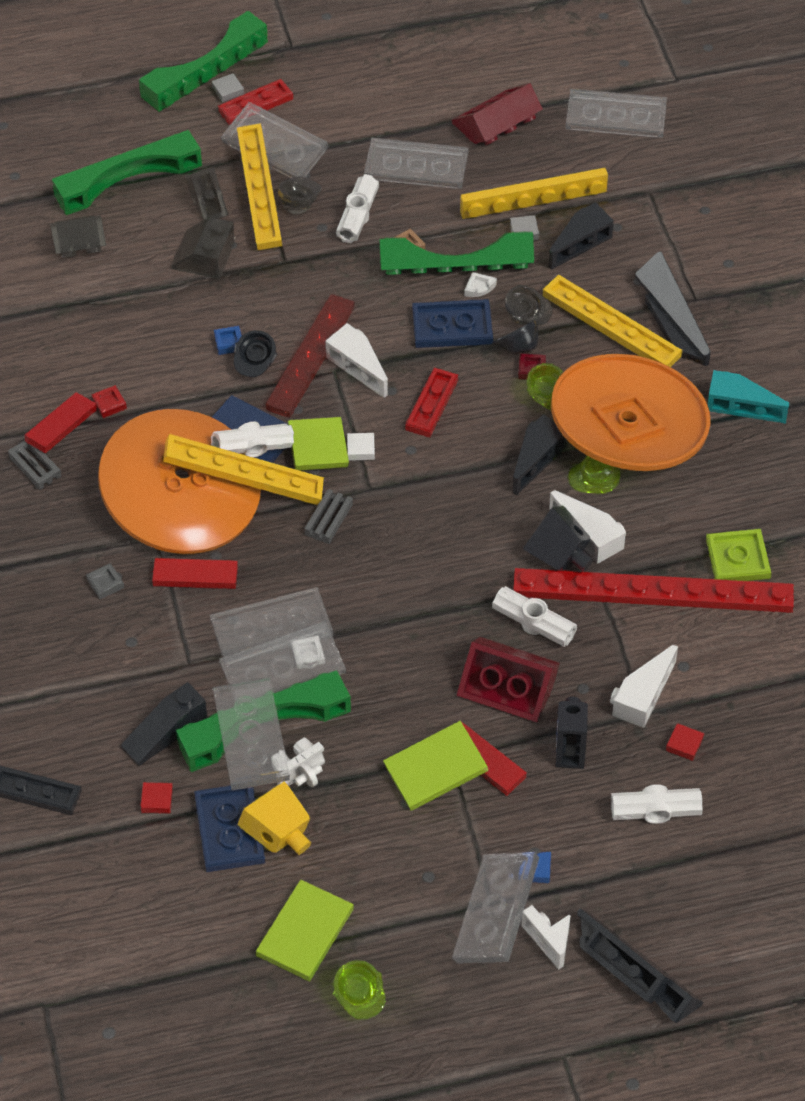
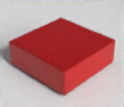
[91,385,127,418]
[666,723,704,761]
[141,782,173,814]

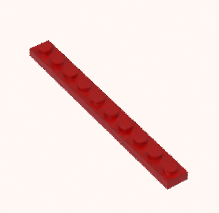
[514,568,794,613]

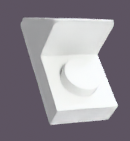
[521,905,570,969]

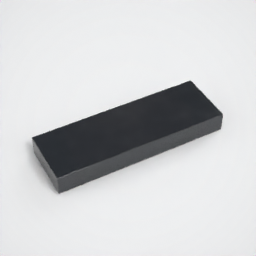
[0,765,82,816]

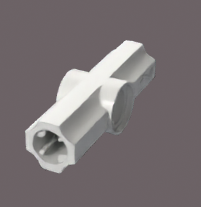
[336,174,379,244]
[211,422,294,458]
[492,586,577,647]
[611,785,703,824]

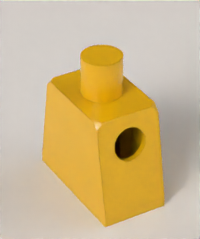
[237,781,311,855]

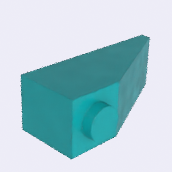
[708,370,789,424]

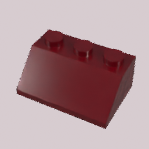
[451,83,543,145]
[457,637,560,722]

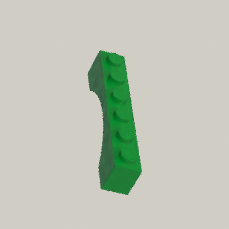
[139,11,268,112]
[52,130,202,215]
[379,231,534,275]
[176,670,351,772]

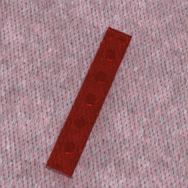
[266,294,355,418]

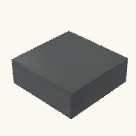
[86,563,124,600]

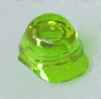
[526,363,563,410]
[568,456,620,494]
[333,960,385,1019]

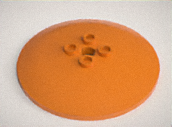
[551,354,710,471]
[98,409,261,554]

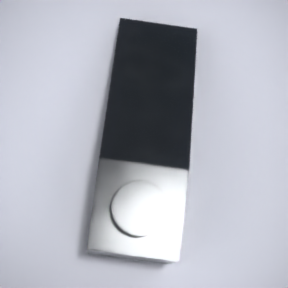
[549,202,614,270]
[513,414,568,495]
[121,682,208,767]

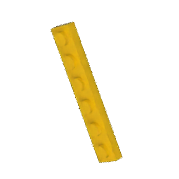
[237,123,283,250]
[460,168,608,219]
[542,275,682,367]
[163,434,324,505]

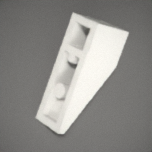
[326,323,388,398]
[549,490,626,564]
[610,645,678,728]

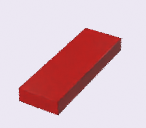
[218,79,293,126]
[405,367,459,438]
[25,392,97,454]
[152,558,238,589]
[461,722,527,796]

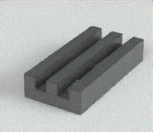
[8,441,62,490]
[304,489,353,544]

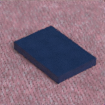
[412,299,493,348]
[212,395,288,463]
[194,782,265,873]

